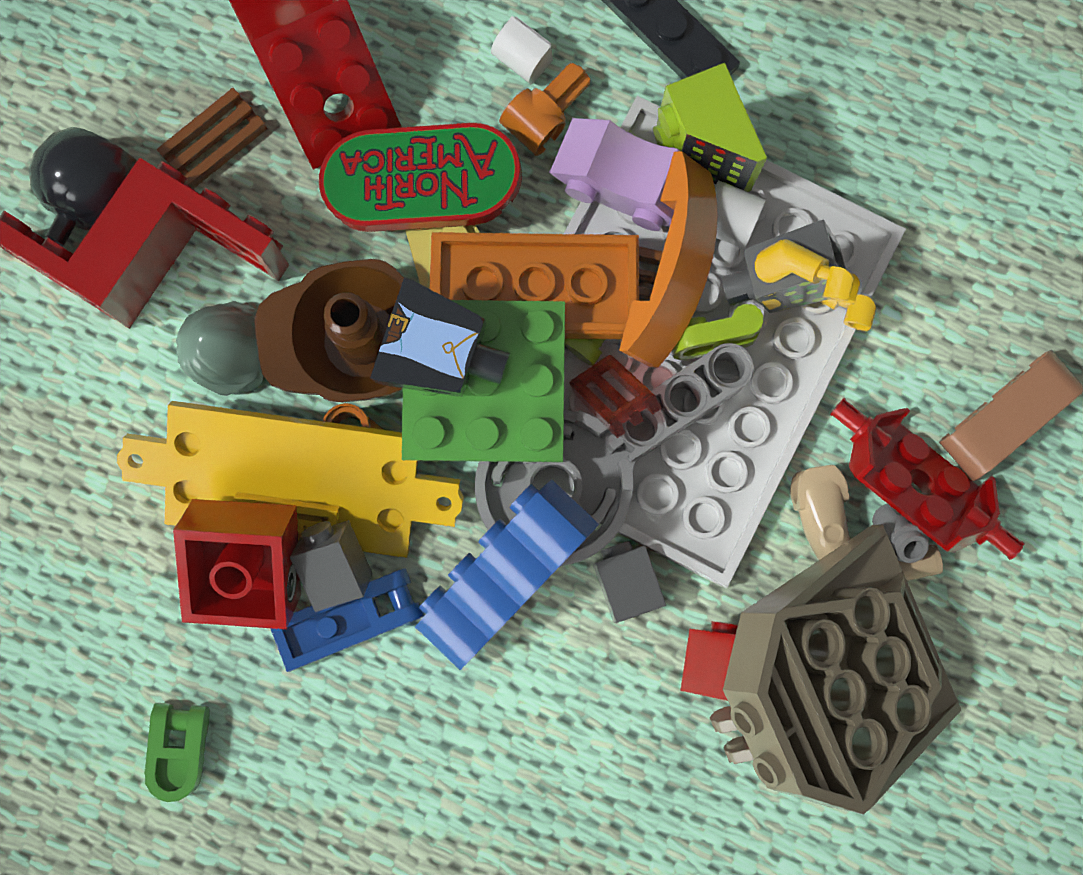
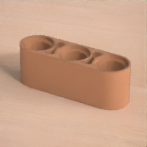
[939,350,1083,481]

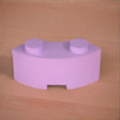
[549,118,680,231]

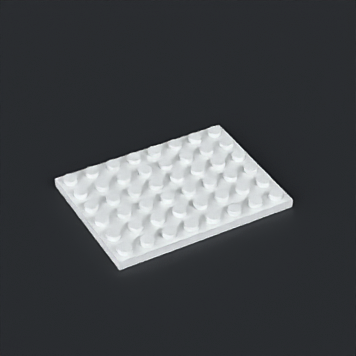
[504,96,906,588]

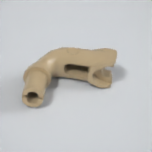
[790,465,943,581]

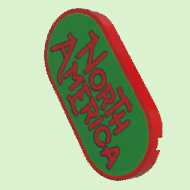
[319,123,522,232]

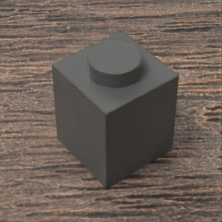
[290,520,373,612]
[593,541,666,623]

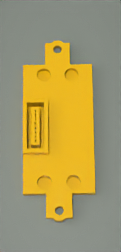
[117,401,464,558]

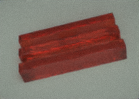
[569,355,662,438]

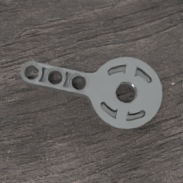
[475,343,754,566]

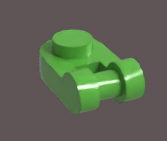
[144,703,210,802]

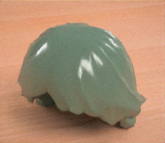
[176,301,264,396]

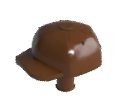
[255,259,404,403]

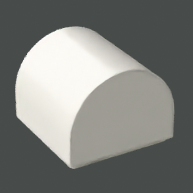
[491,16,553,84]
[715,180,766,249]

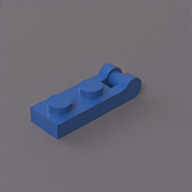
[270,568,425,672]

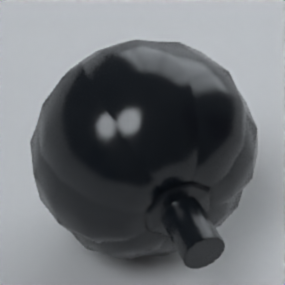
[28,127,137,246]

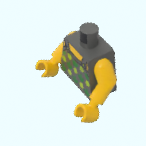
[722,219,876,331]

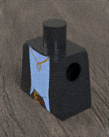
[370,277,510,397]

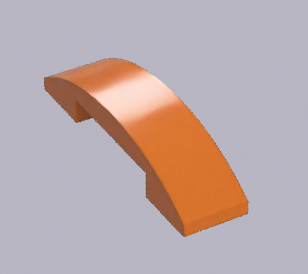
[619,151,718,368]

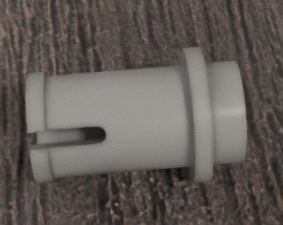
[872,504,929,563]

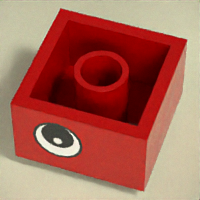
[173,499,301,630]

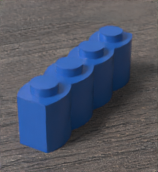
[415,479,599,670]

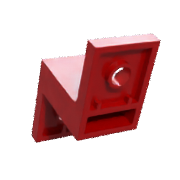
[229,0,402,170]
[0,158,289,329]

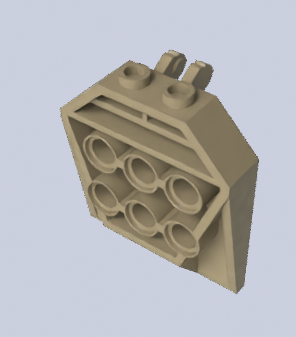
[710,524,961,814]

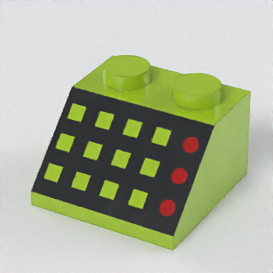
[653,63,767,192]

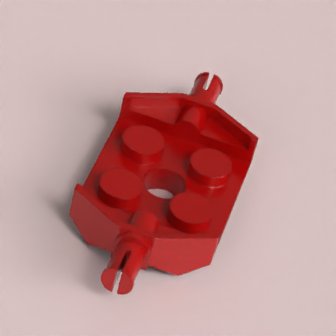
[830,398,1025,560]

